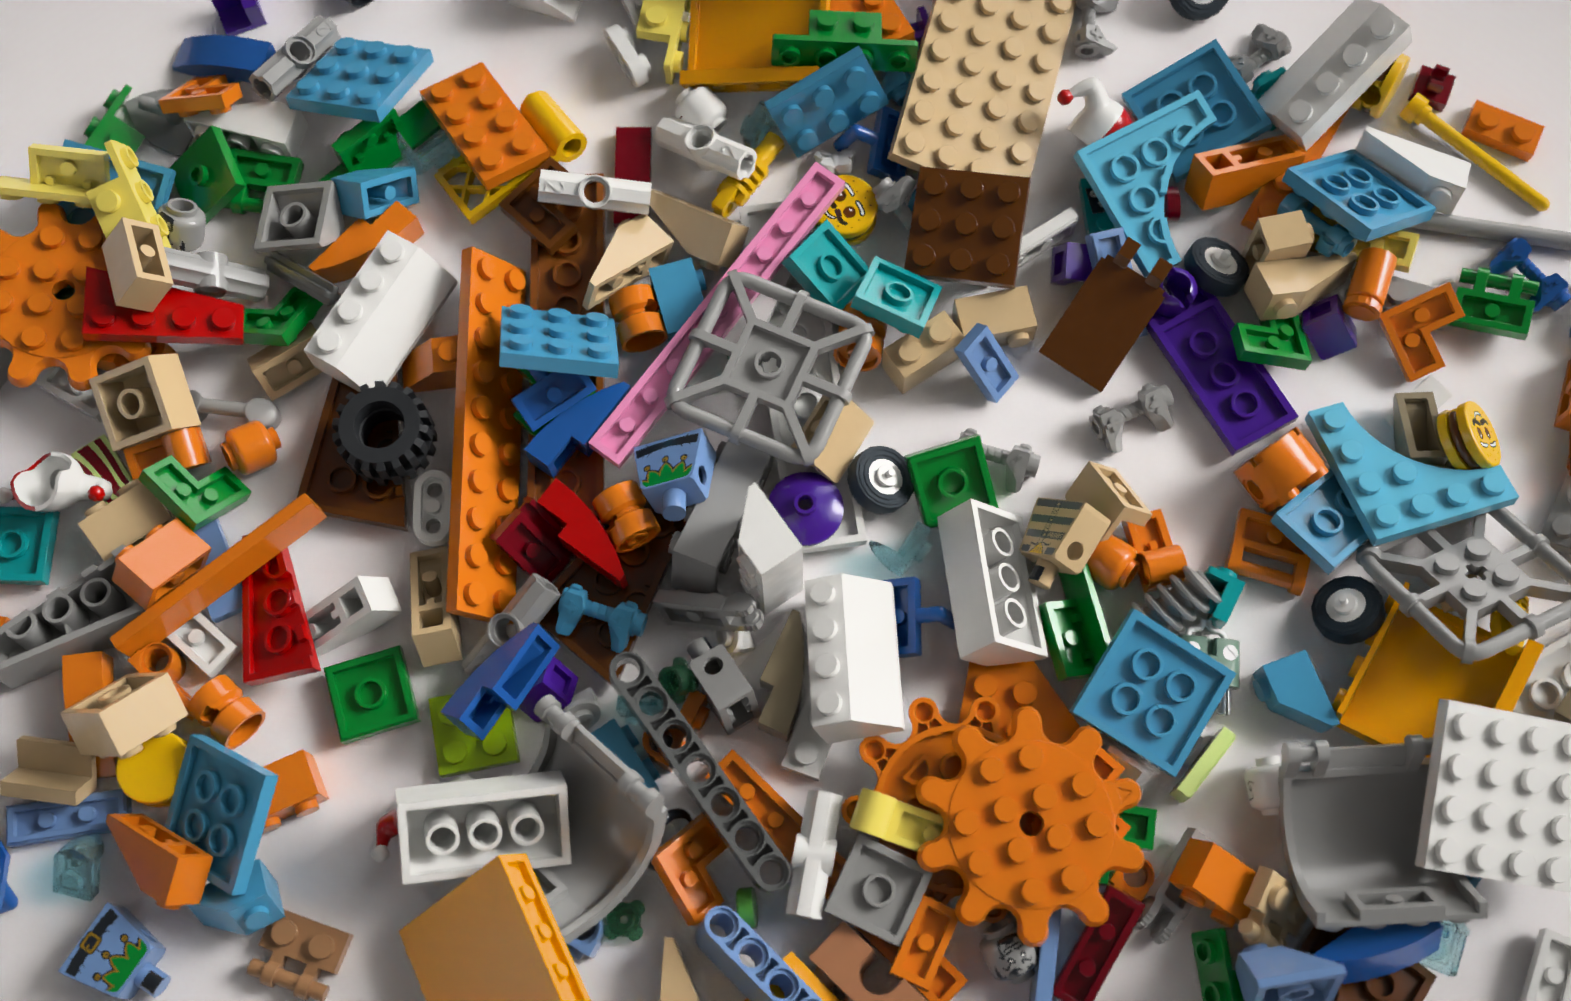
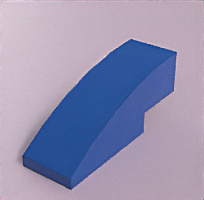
[171,35,276,85]
[524,382,631,479]
[440,622,561,741]
[1313,921,1444,984]

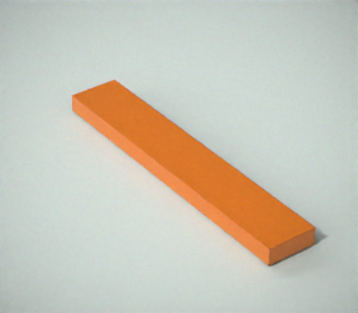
[109,493,327,657]

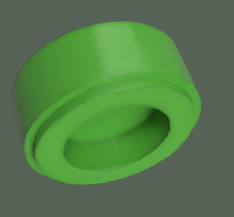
[736,887,758,929]

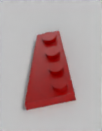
[82,266,245,345]
[242,535,321,686]

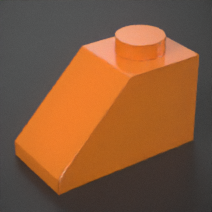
[402,335,458,393]

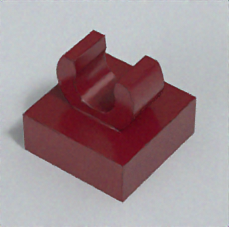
[1407,64,1456,112]

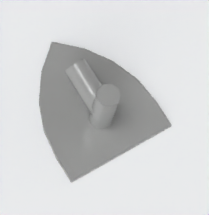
[125,89,208,157]

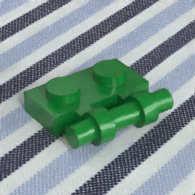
[224,148,305,215]
[1448,267,1540,340]

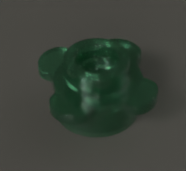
[658,657,699,704]
[603,900,645,941]

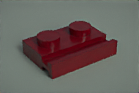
[489,496,572,582]

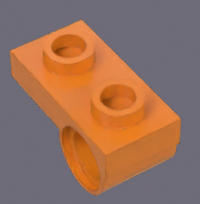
[123,427,212,483]
[1121,509,1187,593]
[128,642,195,721]
[642,688,710,773]

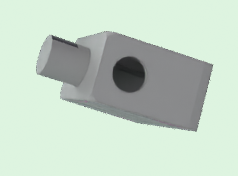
[686,637,761,735]

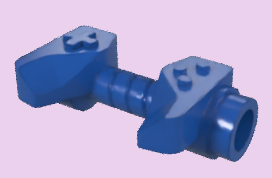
[1488,238,1571,314]

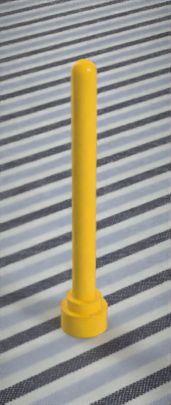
[1399,93,1550,212]

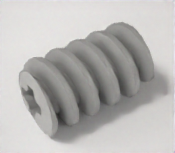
[1131,565,1222,631]

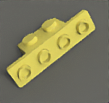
[636,0,691,85]
[85,140,172,248]
[0,143,110,208]

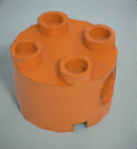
[1233,426,1329,514]

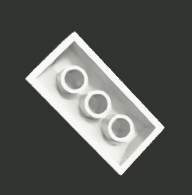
[1258,0,1413,151]
[304,230,458,392]
[736,482,803,616]
[937,498,1048,666]
[804,573,905,744]
[395,770,571,885]

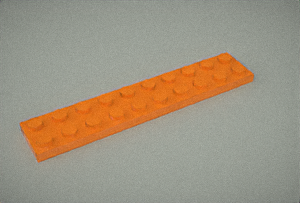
[446,246,526,626]

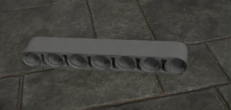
[609,652,791,893]

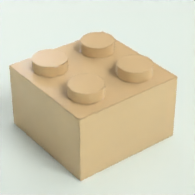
[89,353,201,452]
[60,672,189,759]

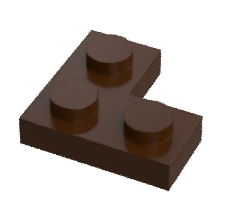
[498,156,578,256]

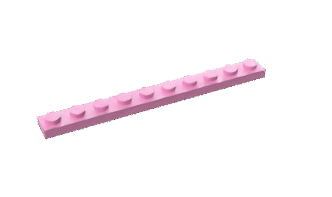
[588,162,845,469]

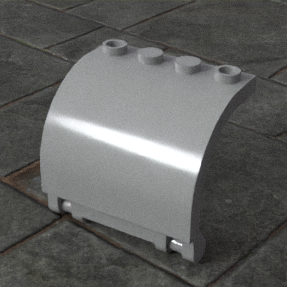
[528,695,668,945]
[1278,734,1488,931]

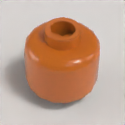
[220,420,282,475]
[1087,534,1140,590]

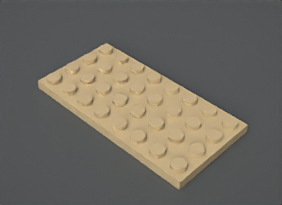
[887,0,1076,178]

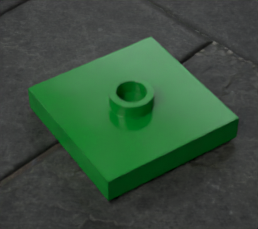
[169,126,246,224]
[904,434,998,530]
[323,645,421,745]

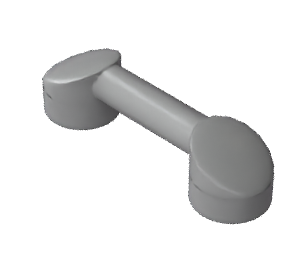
[190,390,282,429]

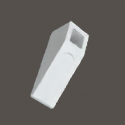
[183,99,308,158]

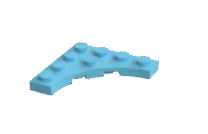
[1073,89,1217,278]
[1305,402,1519,547]

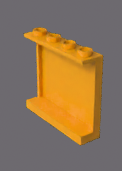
[679,0,830,93]
[1332,581,1545,758]
[399,853,591,1001]

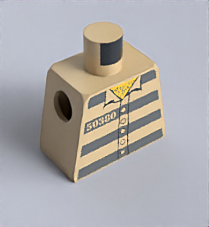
[1019,497,1111,590]

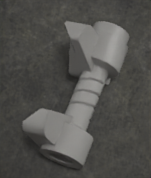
[1073,0,1119,58]
[1229,24,1291,83]
[872,175,917,241]
[1089,383,1174,453]
[959,428,1041,493]

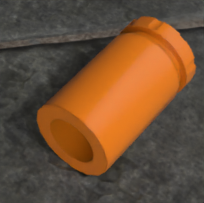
[1342,247,1397,321]

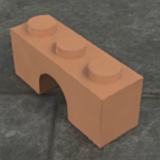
[809,921,927,1001]

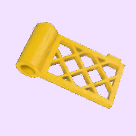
[433,91,587,225]

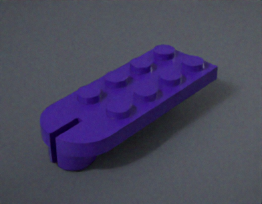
[1146,267,1299,456]

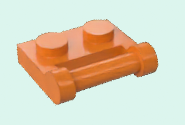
[1224,508,1311,596]

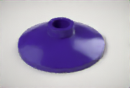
[768,472,844,546]

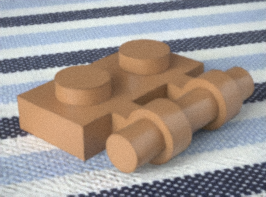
[247,909,354,1001]

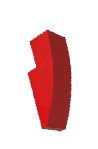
[537,478,628,591]

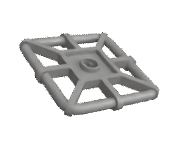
[664,269,875,467]
[1356,507,1571,665]

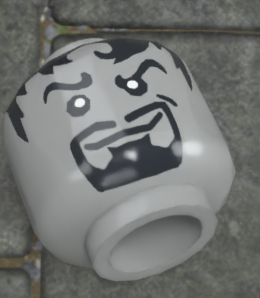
[157,198,206,252]
[979,918,1039,984]

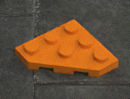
[958,661,1080,743]

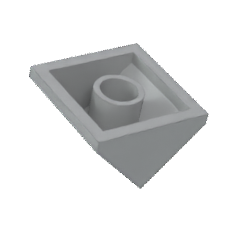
[253,180,346,253]

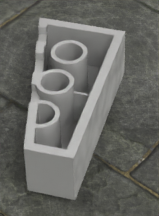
[668,439,774,594]
[0,544,146,689]

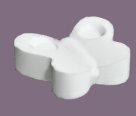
[814,148,856,175]

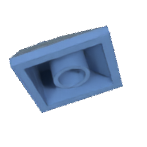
[1234,943,1346,1001]

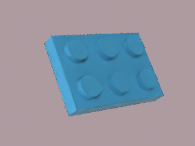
[764,45,890,158]
[1270,468,1369,575]

